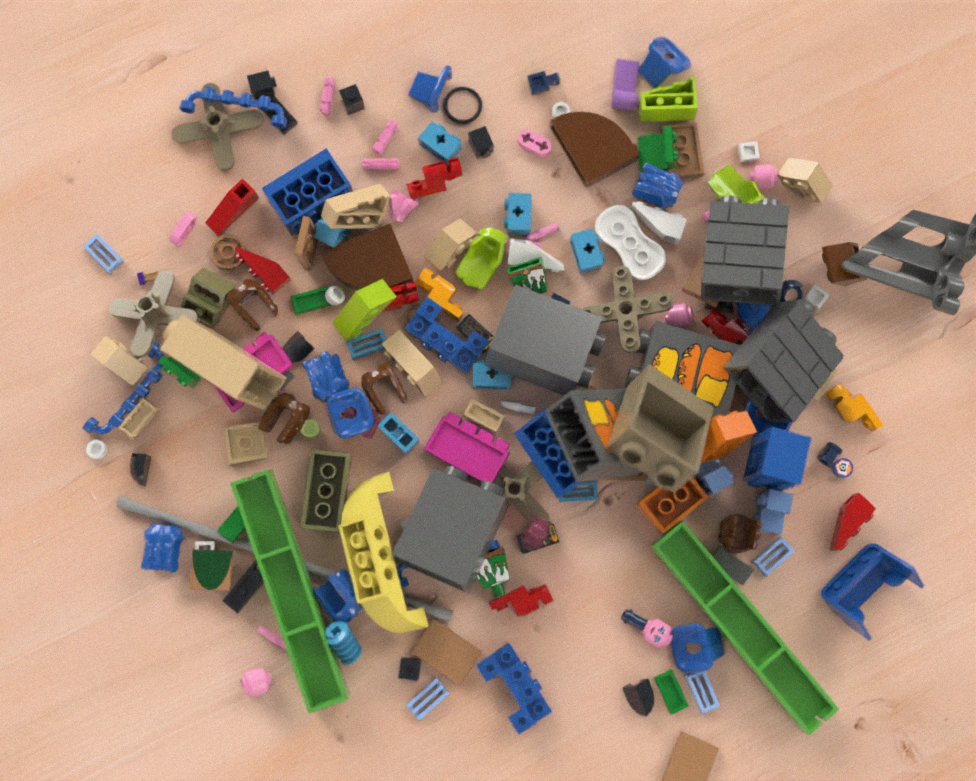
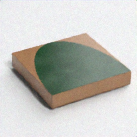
[190,550,233,591]

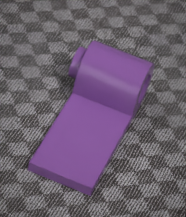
[611,59,639,111]

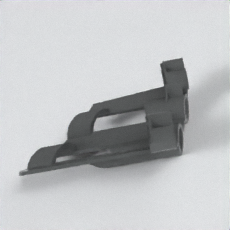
[841,209,976,316]

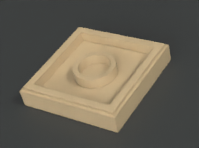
[223,421,268,466]

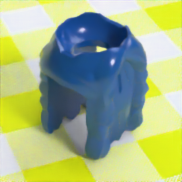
[632,163,683,209]
[303,351,350,403]
[141,523,184,573]
[313,569,364,623]

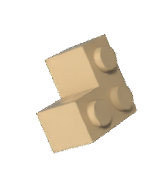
[777,158,833,203]
[425,218,477,271]
[91,336,147,386]

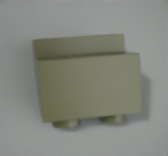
[181,268,236,328]

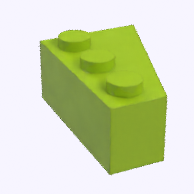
[638,76,698,122]
[332,279,396,341]

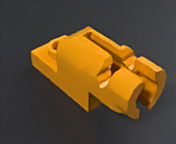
[416,267,463,322]
[825,382,883,431]

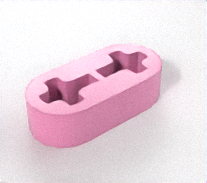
[518,130,551,157]
[169,212,198,247]

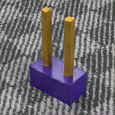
[137,272,158,285]

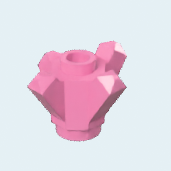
[388,190,419,222]

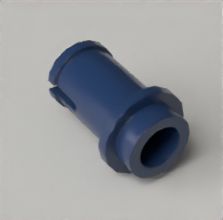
[621,609,647,631]

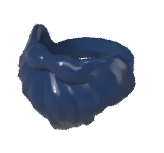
[780,280,803,302]

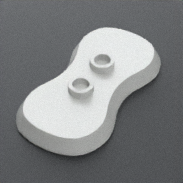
[595,205,666,280]

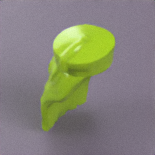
[708,165,765,204]
[455,228,508,290]

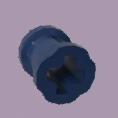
[817,442,843,467]

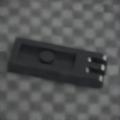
[223,560,264,613]

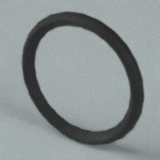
[444,87,482,124]

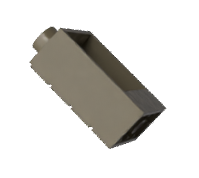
[607,364,714,492]

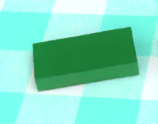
[291,286,332,315]
[217,506,246,544]
[653,669,689,715]

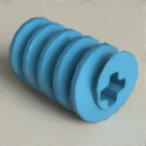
[325,621,362,665]

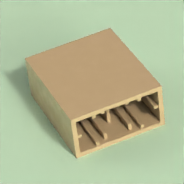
[160,315,287,410]

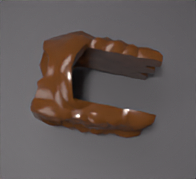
[227,279,278,331]
[361,362,407,415]
[258,393,310,444]
[718,514,762,553]

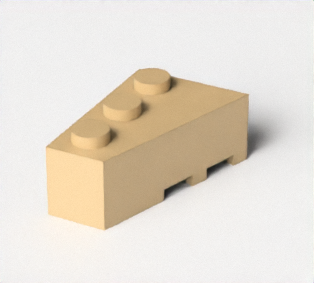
[321,183,390,229]
[382,330,443,397]

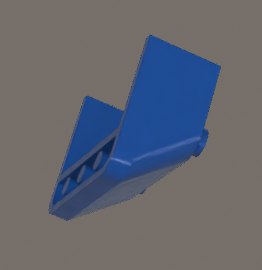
[821,543,924,641]

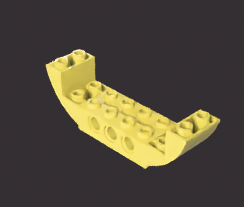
[338,472,429,634]

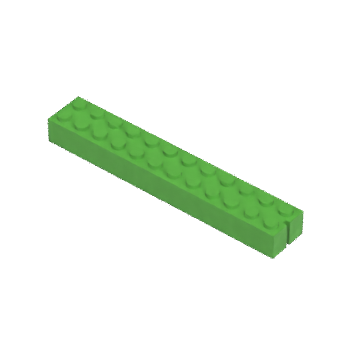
[230,469,350,713]
[649,521,839,736]

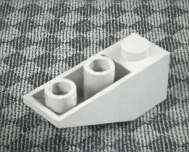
[630,201,687,245]
[508,238,564,273]

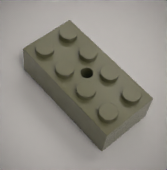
[300,449,352,533]

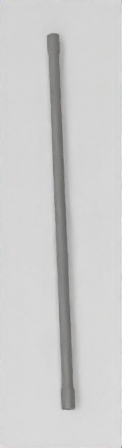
[117,496,453,622]

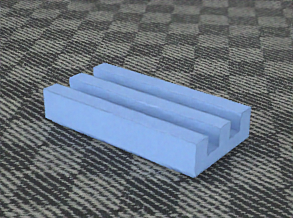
[83,234,124,274]
[752,536,795,577]
[685,671,720,714]
[406,678,449,720]

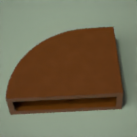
[549,112,640,188]
[320,224,413,291]

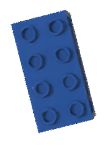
[262,148,353,236]
[514,408,582,499]
[742,427,812,491]

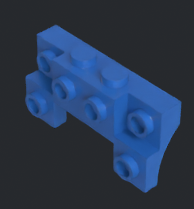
[404,296,490,374]
[476,642,552,735]

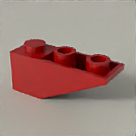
[205,178,259,237]
[234,247,291,294]
[830,492,876,551]

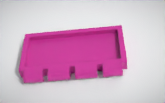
[213,332,294,413]
[424,412,510,483]

